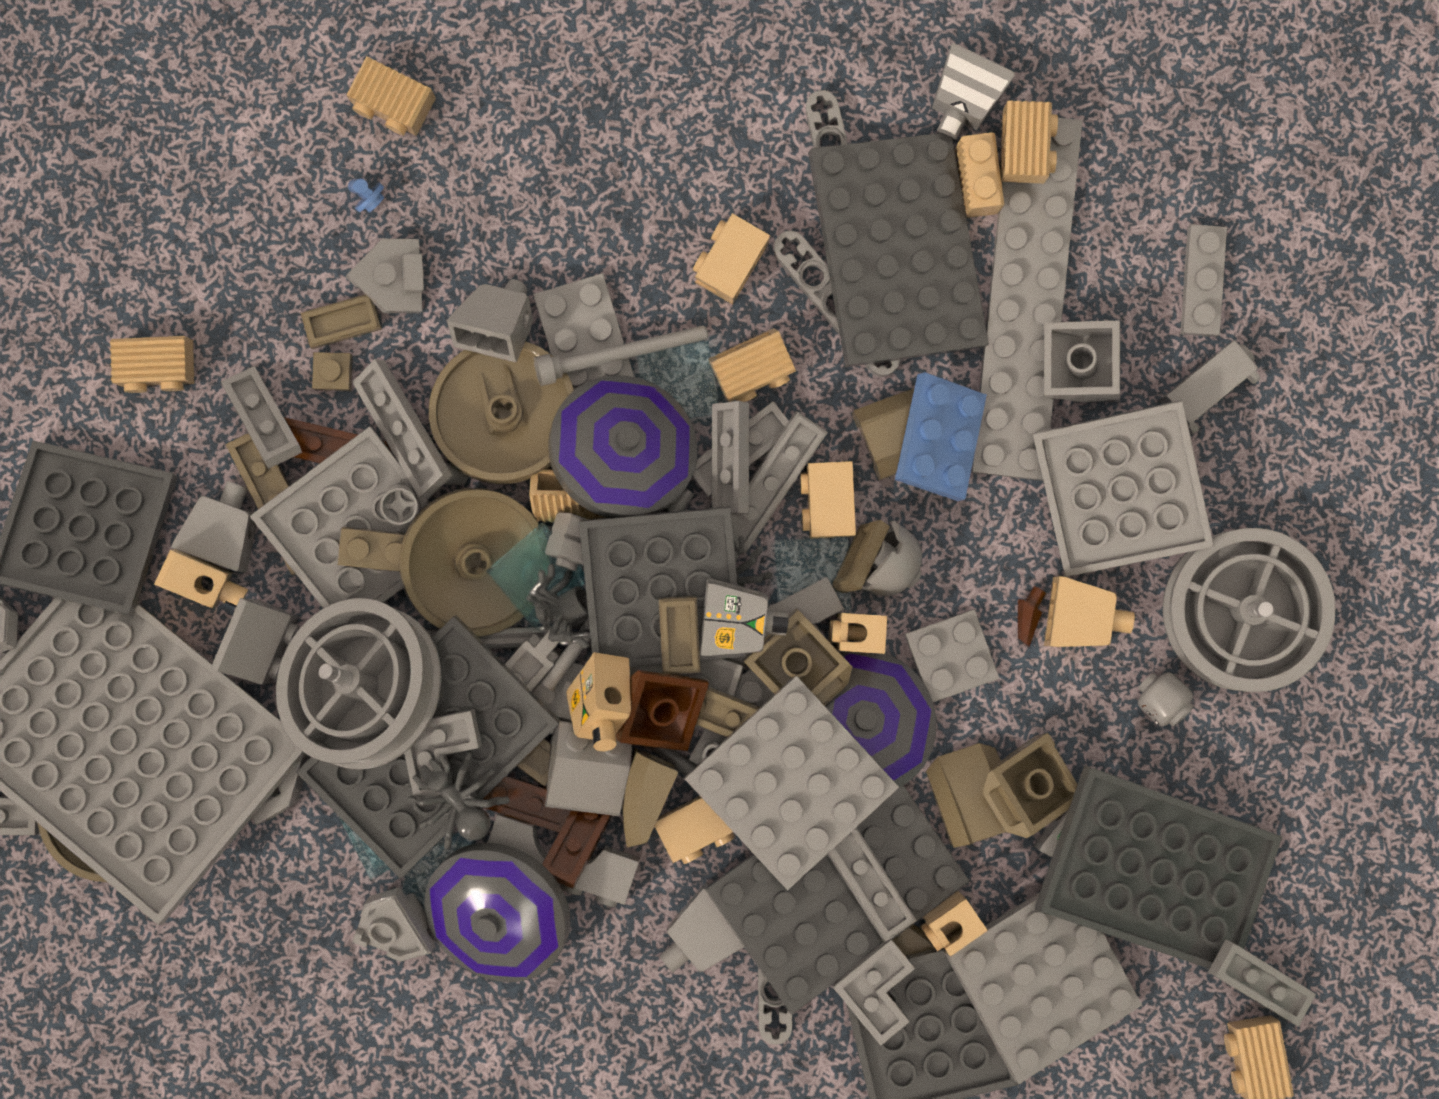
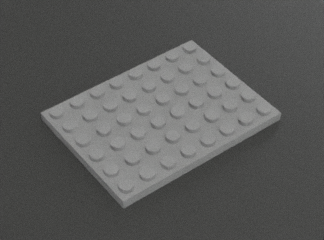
[0,598,306,925]

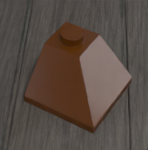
[615,670,709,751]

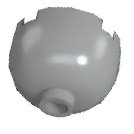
[862,521,922,596]

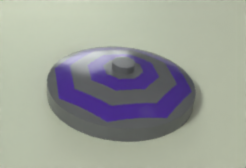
[548,375,697,517]
[825,651,936,788]
[424,843,571,982]

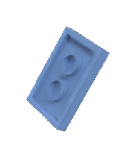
[895,372,987,501]

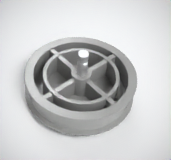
[1162,528,1336,692]
[276,598,442,770]

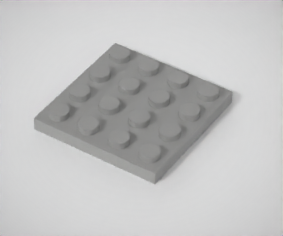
[1033,400,1214,577]
[250,425,430,608]
[684,675,899,891]
[944,892,1142,1084]

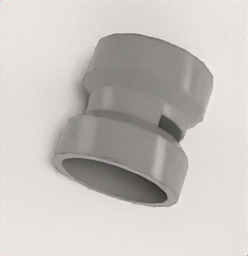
[380,484,419,525]

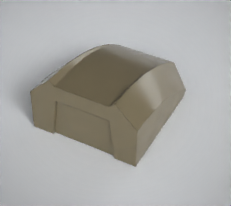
[852,389,914,481]
[743,608,852,706]
[982,733,1078,838]
[926,743,1006,848]
[622,748,678,848]

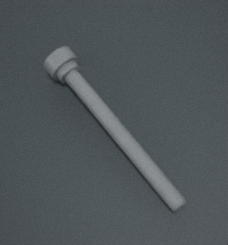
[534,325,708,386]

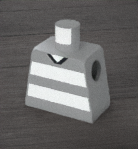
[932,43,1015,140]

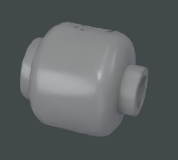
[1138,672,1194,727]

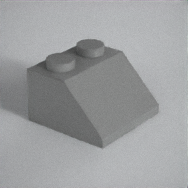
[1044,320,1120,403]
[210,598,300,685]
[545,721,632,816]

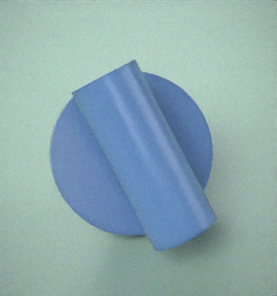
[348,179,384,212]

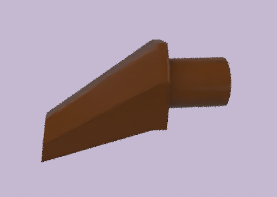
[1018,586,1047,647]

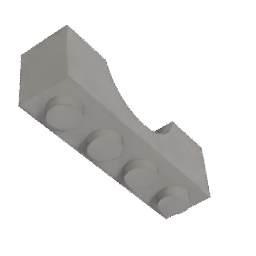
[488,813,640,907]

